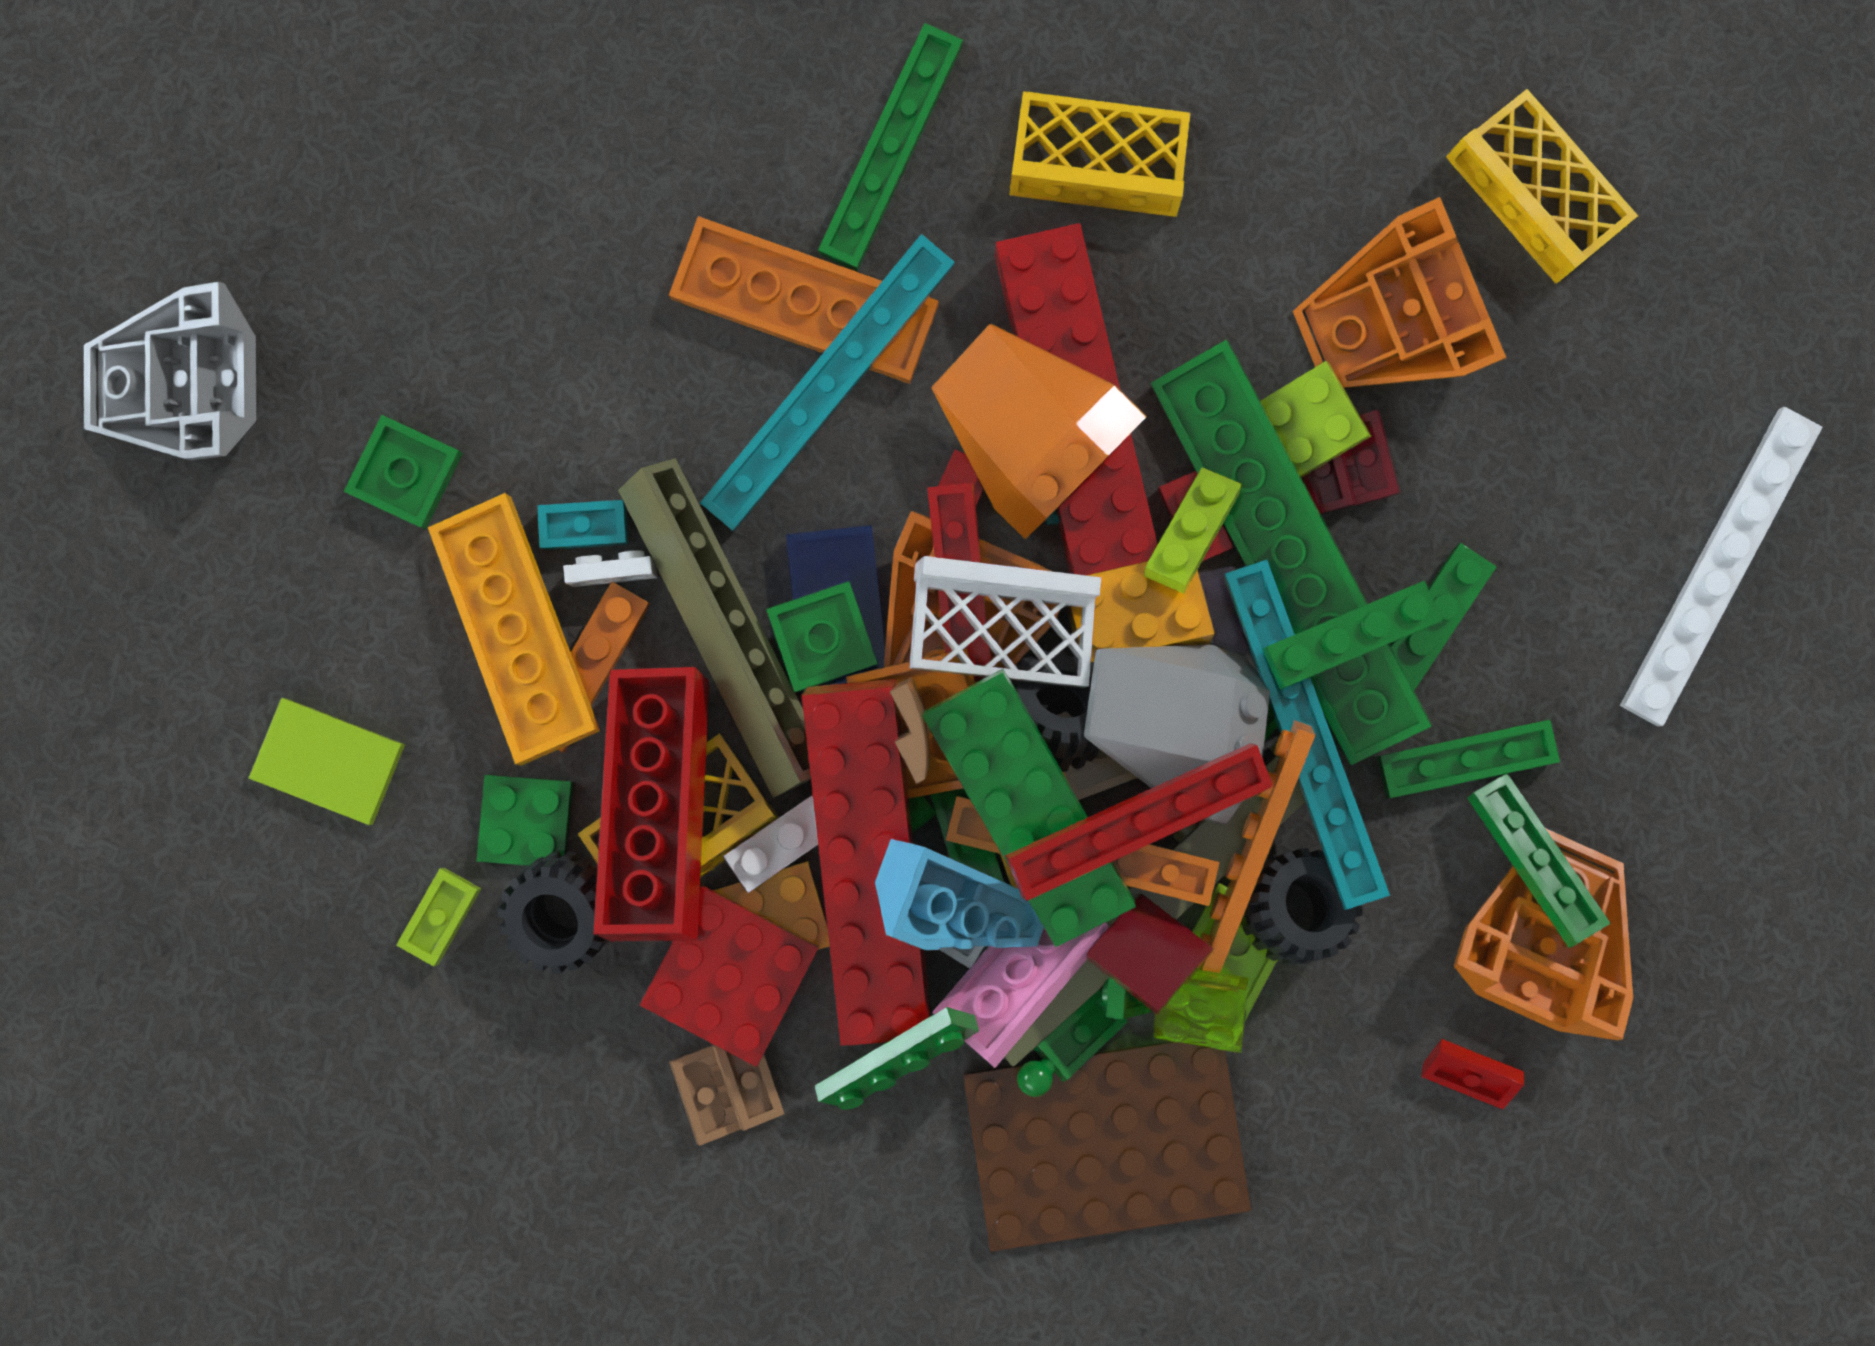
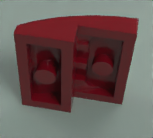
[1302,410,1401,514]
[1086,894,1214,1015]

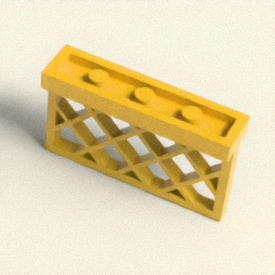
[1446,89,1638,284]
[1009,91,1190,217]
[578,733,779,878]

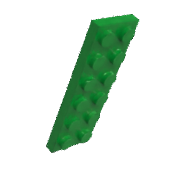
[922,668,1136,947]

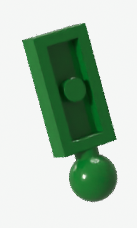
[1017,989,1128,1097]

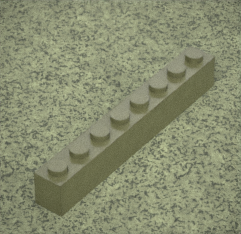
[618,458,811,798]

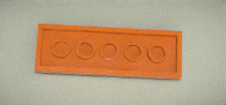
[669,216,939,384]

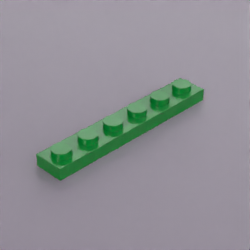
[818,23,963,272]

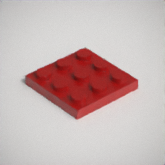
[640,886,819,1067]

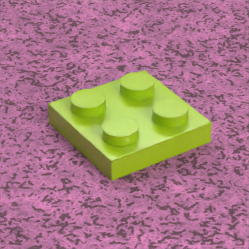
[1261,361,1371,478]

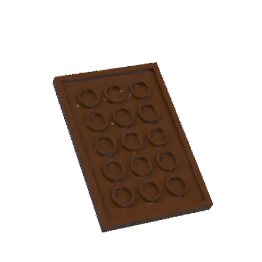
[963,1033,1251,1252]

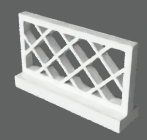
[909,556,1101,688]

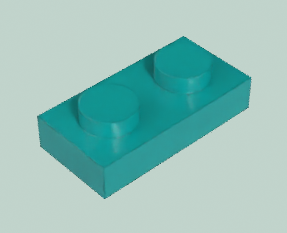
[537,500,629,550]

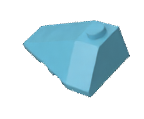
[875,839,1044,950]

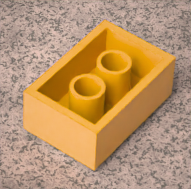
[1066,561,1215,663]

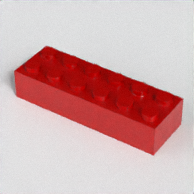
[593,667,709,941]

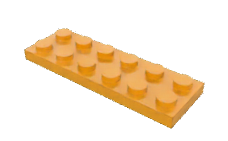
[428,493,600,766]

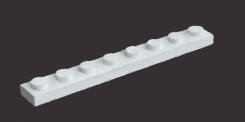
[1620,406,1822,727]

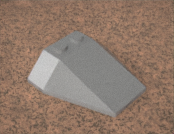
[84,282,256,460]
[1084,645,1270,825]

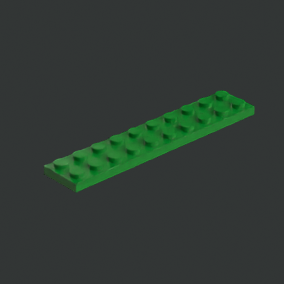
[1150,340,1432,765]

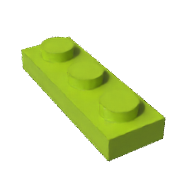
[1144,467,1242,594]

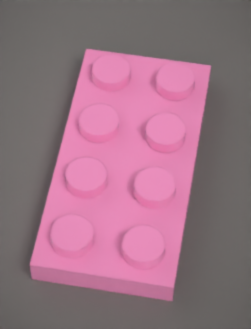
[932,922,1109,1068]

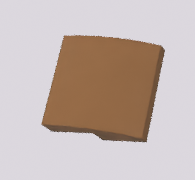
[890,676,931,784]
[669,1045,784,1146]

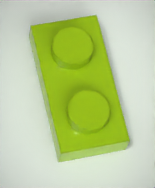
[396,868,482,966]

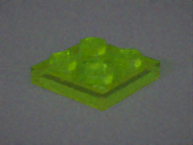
[1154,970,1249,1053]

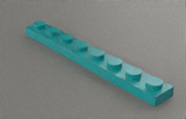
[700,234,955,531]
[1224,560,1390,910]

